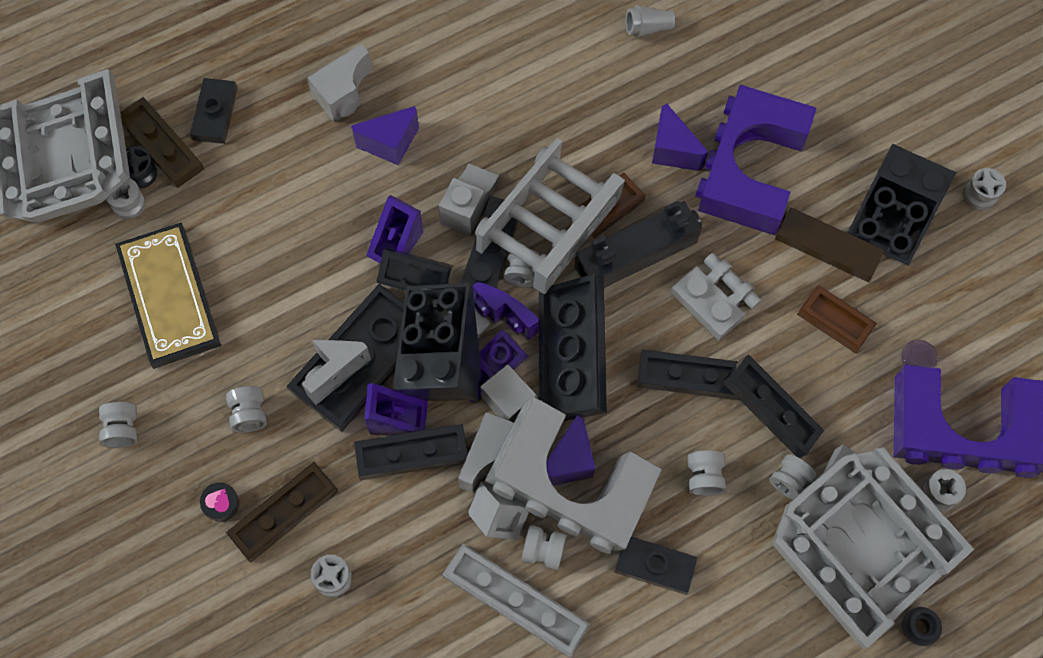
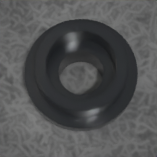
[902,607,942,646]

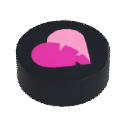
[200,482,239,522]

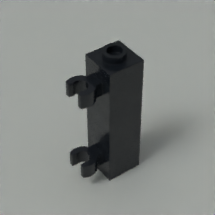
[574,200,702,288]

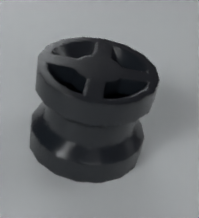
[126,146,158,188]

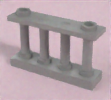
[475,138,625,294]

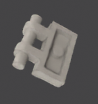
[670,253,762,341]

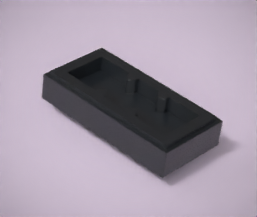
[190,78,238,144]
[376,248,453,290]
[614,537,698,595]

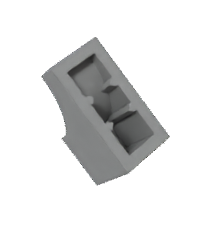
[307,44,372,122]
[439,163,499,236]
[458,412,514,493]

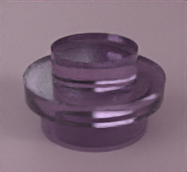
[901,340,938,368]

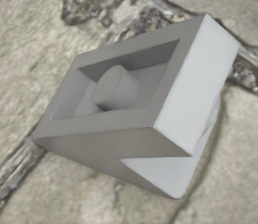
[302,340,371,405]

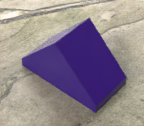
[652,103,708,171]
[351,106,419,165]
[366,195,424,264]
[364,383,428,436]
[546,415,595,486]

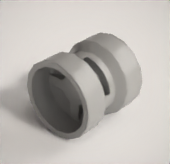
[226,386,267,433]
[99,402,137,448]
[688,451,726,496]
[521,525,567,571]

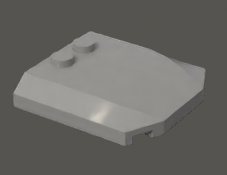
[0,69,130,223]
[772,447,974,649]

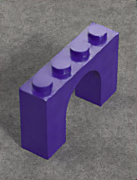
[695,85,817,235]
[893,365,1043,478]

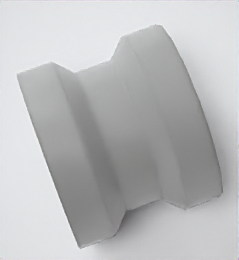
[964,168,1006,210]
[106,178,146,219]
[504,249,541,287]
[769,455,817,500]
[921,469,966,512]
[311,555,352,597]

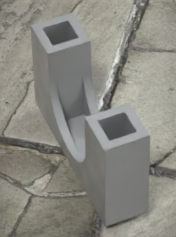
[485,397,662,554]

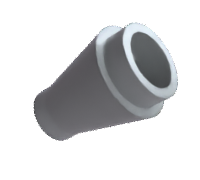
[625,5,675,38]

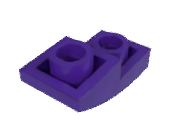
[472,282,539,340]
[470,329,529,403]

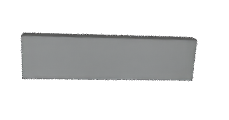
[442,544,591,658]

